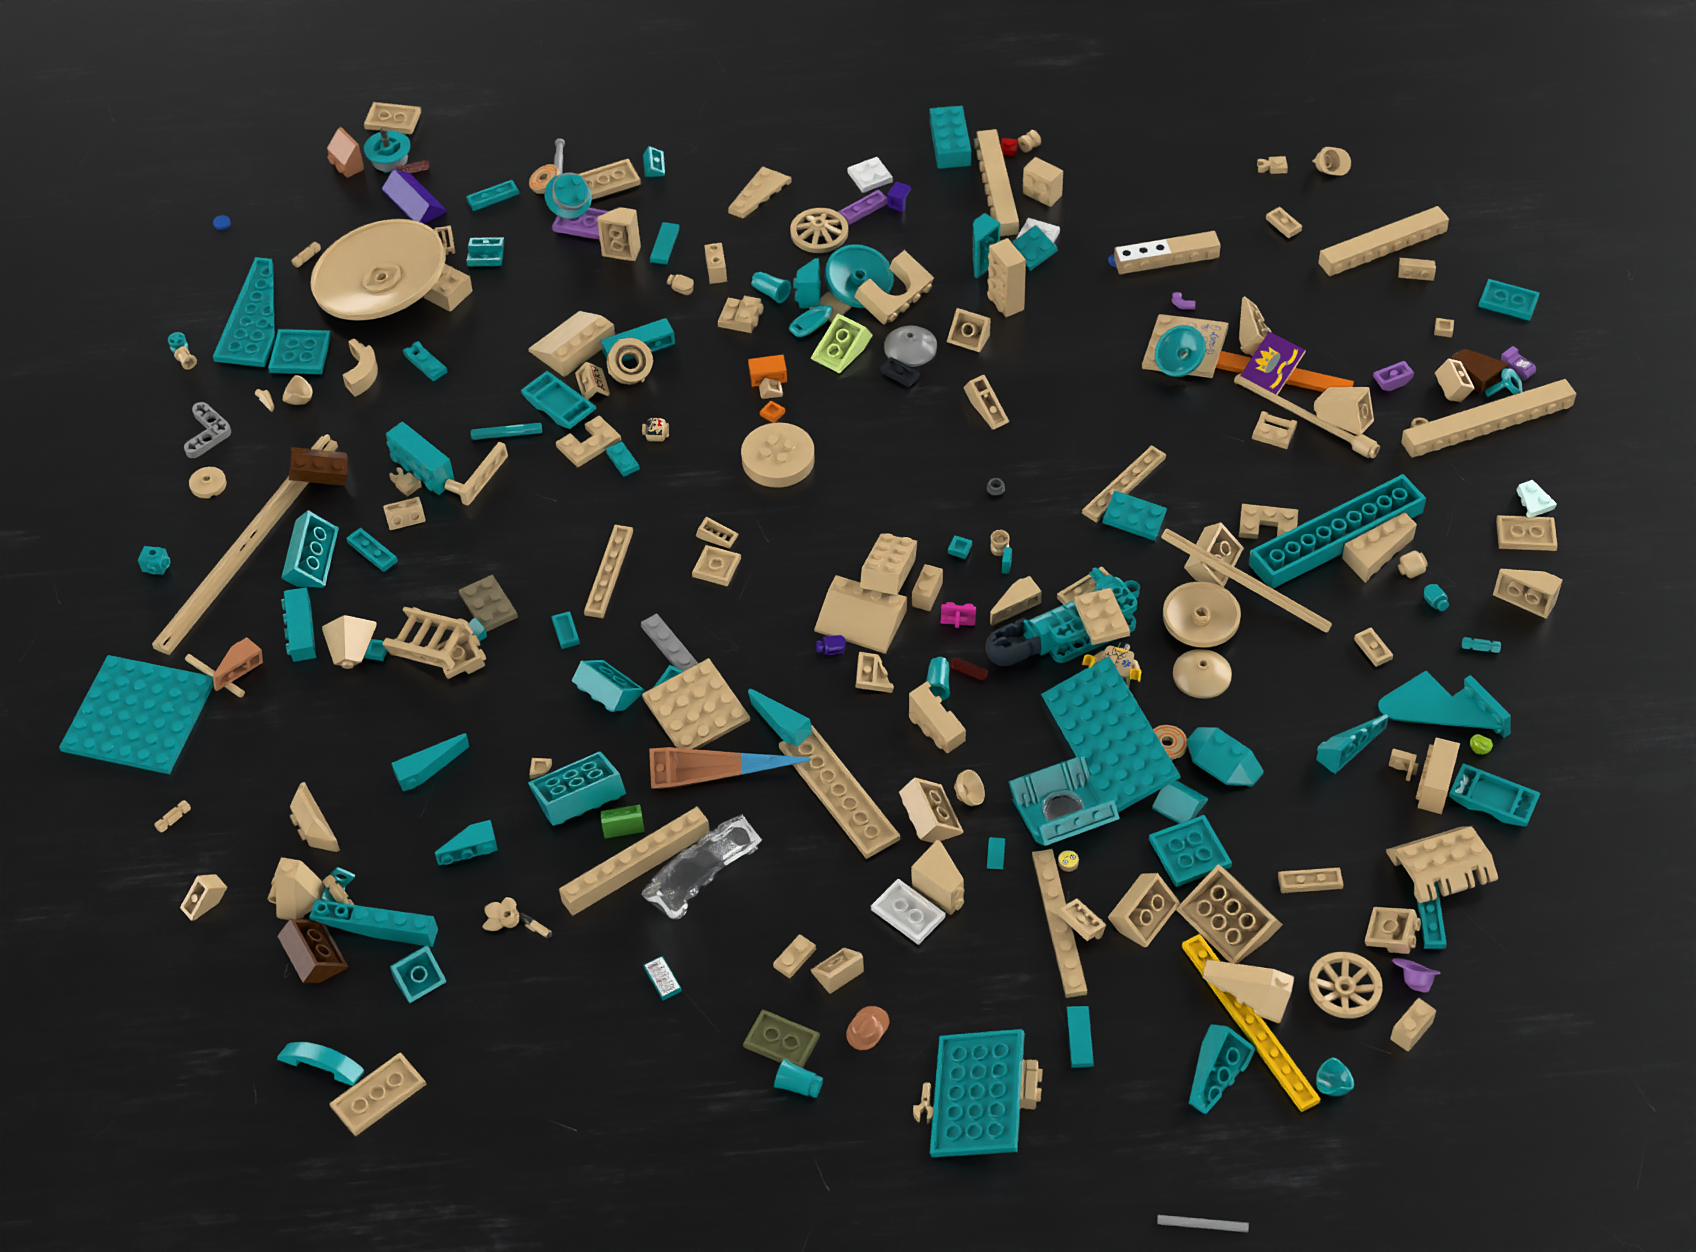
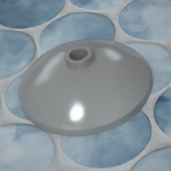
[884,325,937,367]

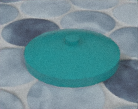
[825,245,894,308]

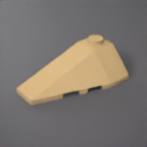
[1239,297,1272,357]
[1202,960,1294,1023]

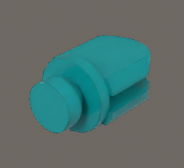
[1424,584,1449,611]

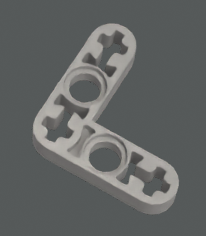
[184,402,231,458]

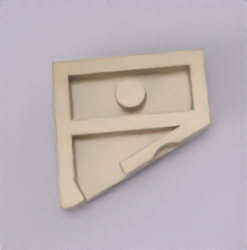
[855,652,894,693]

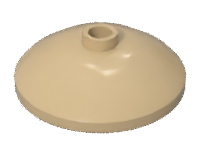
[1173,649,1232,699]

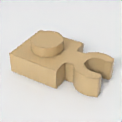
[1257,157,1288,174]
[389,467,422,496]

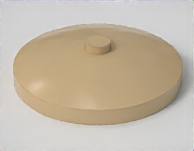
[1163,581,1241,647]

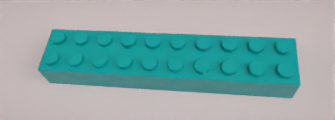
[1248,474,1426,589]

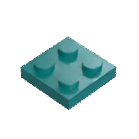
[1012,225,1058,271]

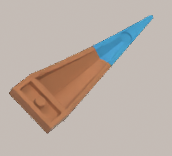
[650,747,811,789]

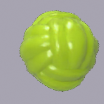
[1470,734,1493,755]

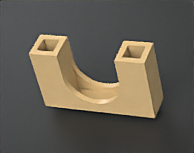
[854,250,934,325]

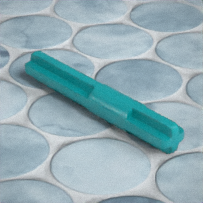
[471,423,542,440]

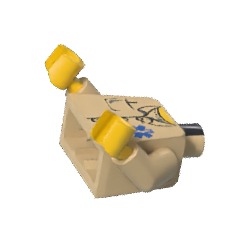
[1082,642,1142,688]

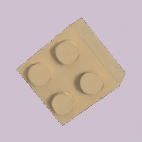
[1023,157,1063,207]
[424,264,473,312]

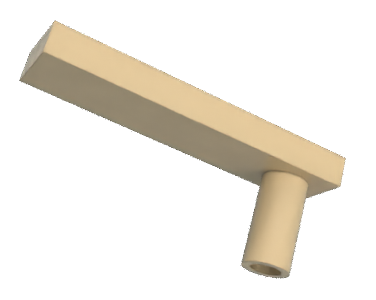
[444,442,508,506]

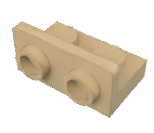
[1398,258,1436,281]
[383,497,425,530]
[1058,899,1106,941]

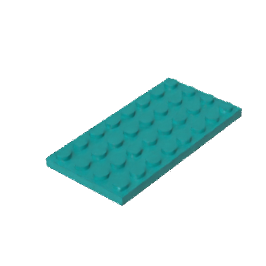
[1041,656,1181,812]

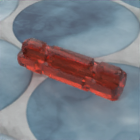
[396,160,429,173]
[951,657,988,680]

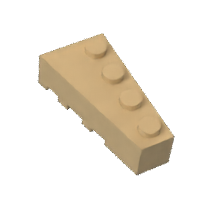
[1342,512,1417,583]

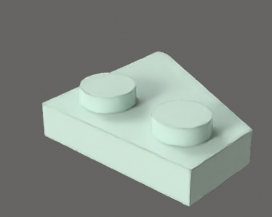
[1517,480,1557,518]

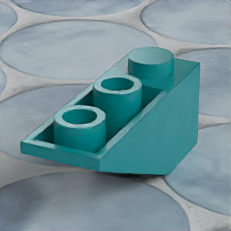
[435,820,498,866]

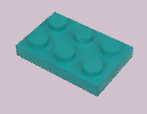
[1102,490,1167,541]

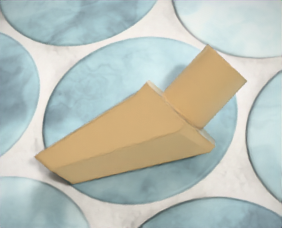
[255,389,274,412]

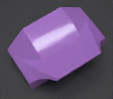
[1373,361,1414,391]

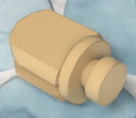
[667,274,694,295]

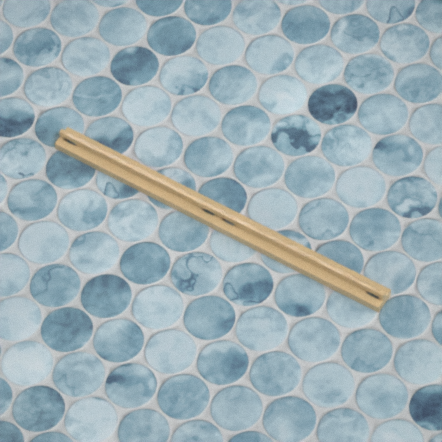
[152,434,338,655]

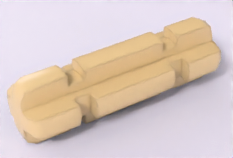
[292,242,321,267]
[154,800,191,832]
[323,875,354,905]

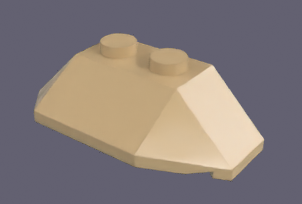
[290,782,340,852]

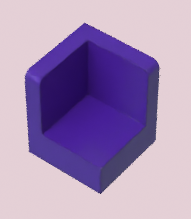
[887,182,911,212]

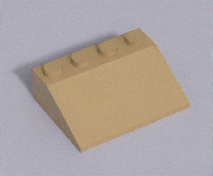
[528,311,615,377]
[815,575,907,654]
[1176,864,1283,964]

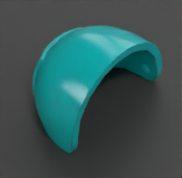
[1316,1058,1354,1096]

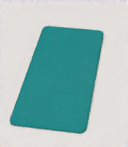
[987,837,1005,869]

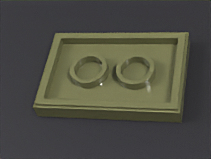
[743,1009,820,1068]

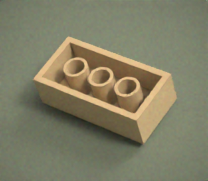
[987,238,1026,317]
[860,533,917,595]

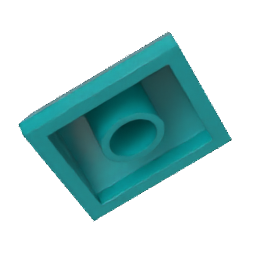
[1152,780,1208,824]
[390,945,447,1003]

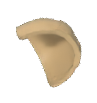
[283,375,312,405]

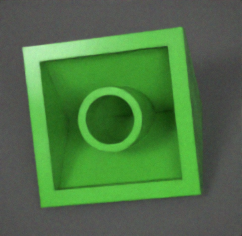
[600,805,645,839]

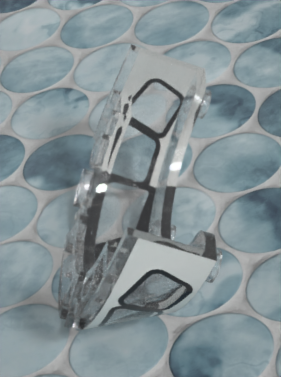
[642,815,762,920]

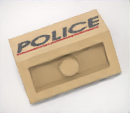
[575,362,610,400]

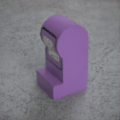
[1500,346,1536,381]

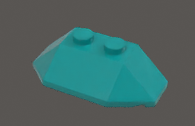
[1186,727,1264,787]

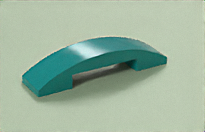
[277,1042,364,1086]

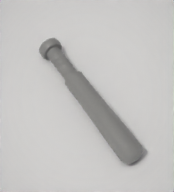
[554,139,565,174]

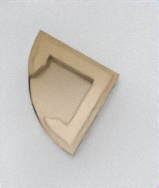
[529,758,552,779]

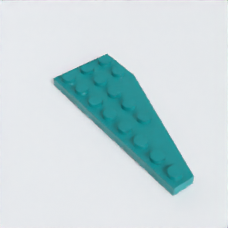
[213,257,275,367]

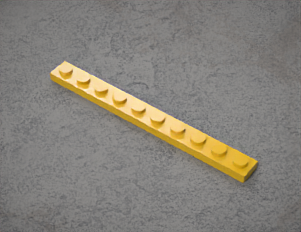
[1182,934,1320,1112]

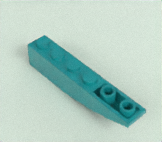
[309,900,438,947]

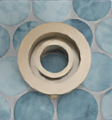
[607,338,653,385]

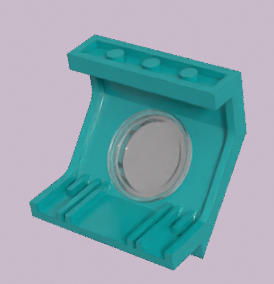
[1008,755,1120,846]

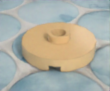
[189,467,227,499]

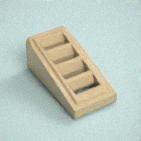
[696,517,739,549]

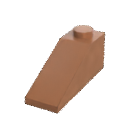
[213,637,263,691]

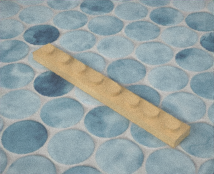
[1032,849,1087,998]

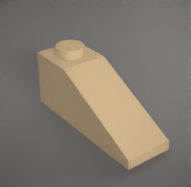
[963,375,1009,430]
[990,576,1042,626]

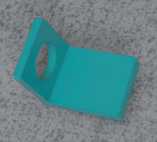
[321,867,355,903]

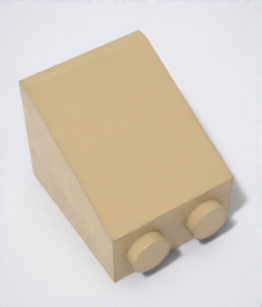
[1314,387,1374,435]
[912,839,964,915]

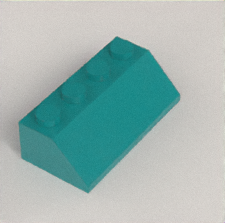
[281,511,339,588]

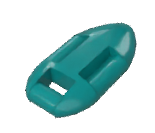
[789,305,833,337]

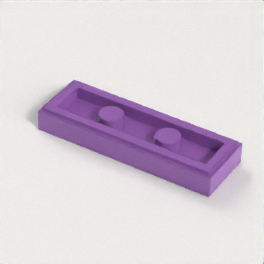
[838,190,888,225]

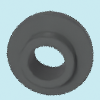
[987,478,1005,495]

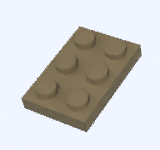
[459,575,518,632]

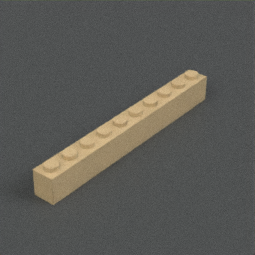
[1401,379,1576,458]

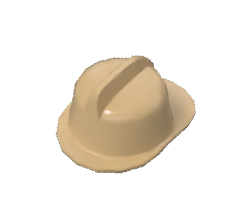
[1313,147,1351,175]

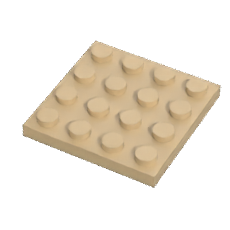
[642,658,750,750]

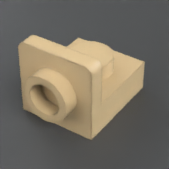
[1389,749,1419,781]

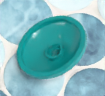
[1155,325,1206,377]

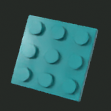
[268,329,331,374]
[1149,815,1232,887]

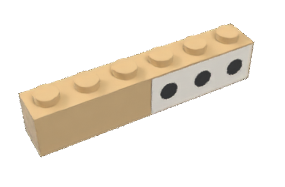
[1114,231,1221,274]

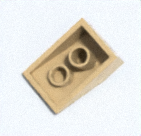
[1493,569,1563,618]

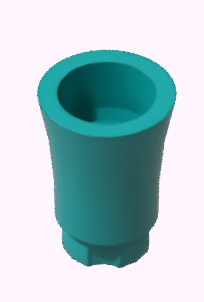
[751,272,791,303]
[926,657,950,700]
[774,1059,823,1098]

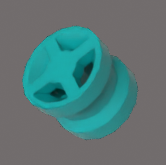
[168,332,188,353]

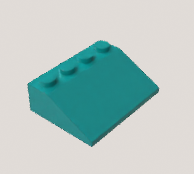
[528,751,626,826]

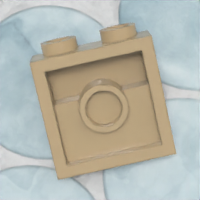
[718,296,763,333]
[435,633,486,679]
[1365,907,1421,954]

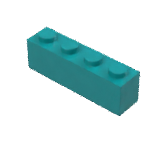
[601,318,675,362]
[281,587,316,662]

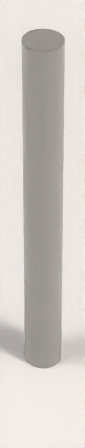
[1157,1215,1249,1232]

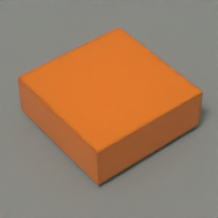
[760,401,785,423]

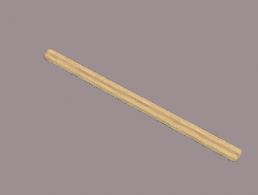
[1162,529,1332,632]

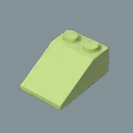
[811,314,872,374]

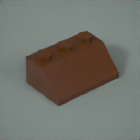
[289,447,348,486]
[278,919,348,983]

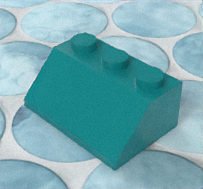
[972,213,1000,278]
[572,660,645,712]

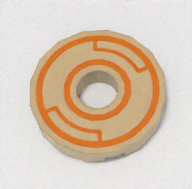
[529,164,560,193]
[1153,725,1187,761]

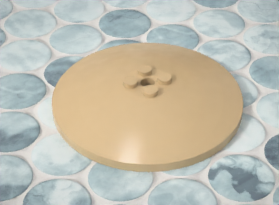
[311,219,445,320]

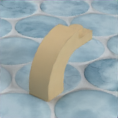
[343,338,378,397]

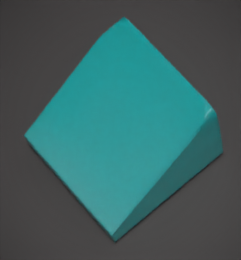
[468,618,487,642]

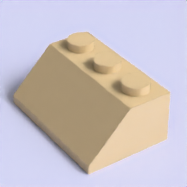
[597,207,641,261]
[1184,523,1243,588]
[899,778,963,843]
[1108,873,1180,947]

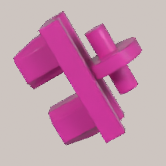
[941,602,976,628]

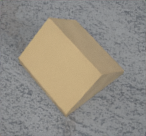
[947,308,990,352]
[811,948,864,994]

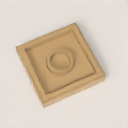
[692,545,741,586]

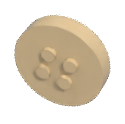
[741,423,815,487]

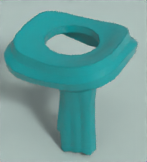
[1485,368,1522,397]

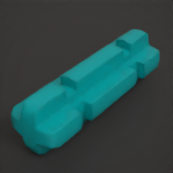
[1462,637,1501,653]

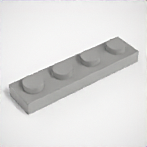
[641,614,698,671]

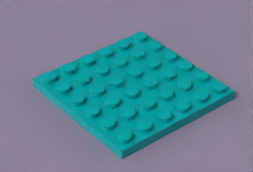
[59,655,214,774]

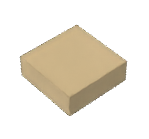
[1434,318,1454,337]

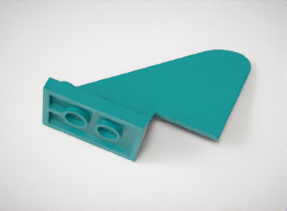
[1378,671,1511,738]

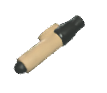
[519,913,552,938]

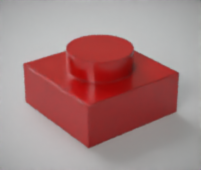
[1000,138,1018,156]

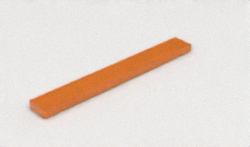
[1216,351,1354,392]

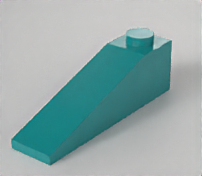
[748,688,812,747]
[391,733,469,792]

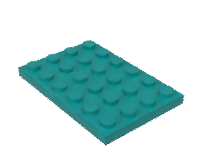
[930,1029,1024,1157]

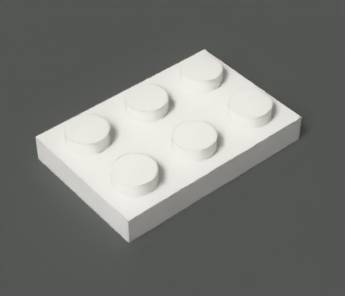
[871,879,945,945]

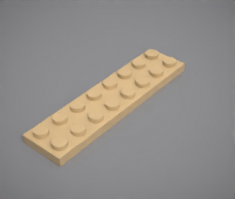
[779,725,900,859]

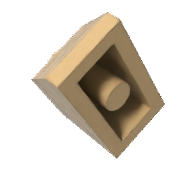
[180,875,227,921]

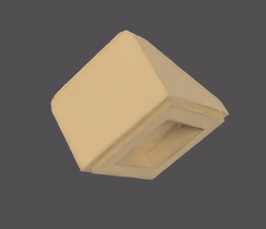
[759,378,783,399]

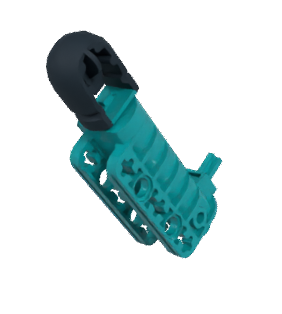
[985,567,1140,666]

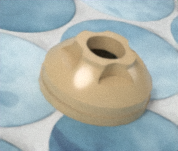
[954,770,985,806]

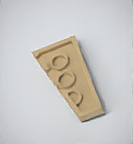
[728,167,791,218]

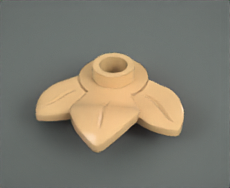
[482,897,519,931]

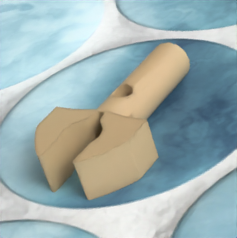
[913,1083,934,1124]

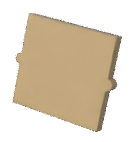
[810,291,851,323]

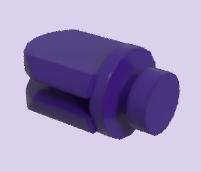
[816,635,846,655]

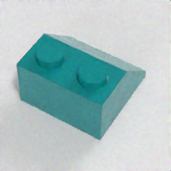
[794,258,821,308]

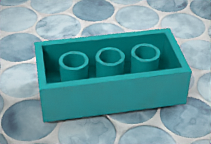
[930,106,971,169]
[386,421,455,495]

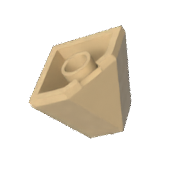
[322,615,376,669]
[275,858,324,920]

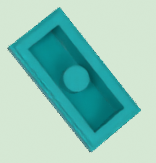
[643,146,665,177]

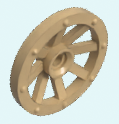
[790,208,848,253]
[1309,952,1383,1018]

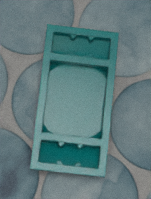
[521,371,596,429]
[1449,763,1541,826]

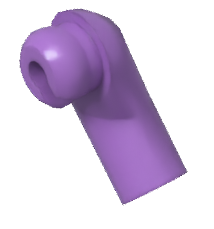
[1171,292,1195,310]

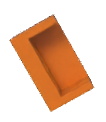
[748,355,787,387]

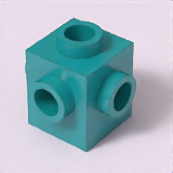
[138,546,170,575]

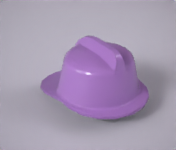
[1393,958,1440,992]

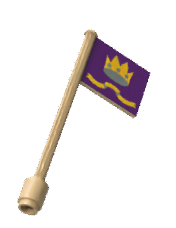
[1234,332,1380,458]

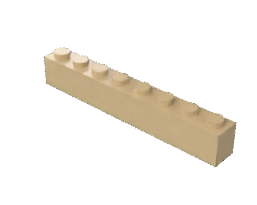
[974,129,1019,236]
[1319,206,1449,276]
[559,807,710,916]

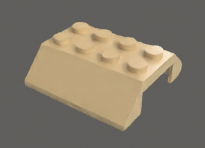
[1386,826,1498,903]

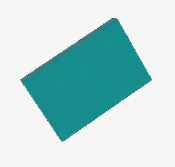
[1478,279,1540,321]

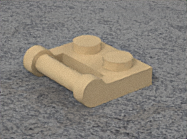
[1252,411,1298,449]

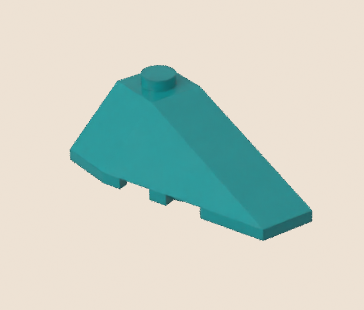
[1316,714,1389,774]
[1189,1024,1256,1114]

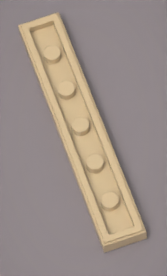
[1082,445,1166,523]
[584,525,633,618]

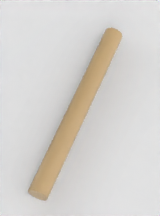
[185,654,245,698]

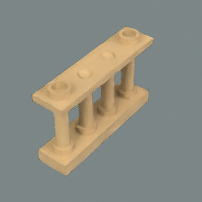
[383,607,473,670]

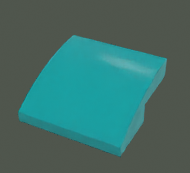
[466,237,504,266]

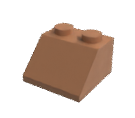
[327,127,364,178]

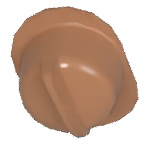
[846,1006,889,1050]

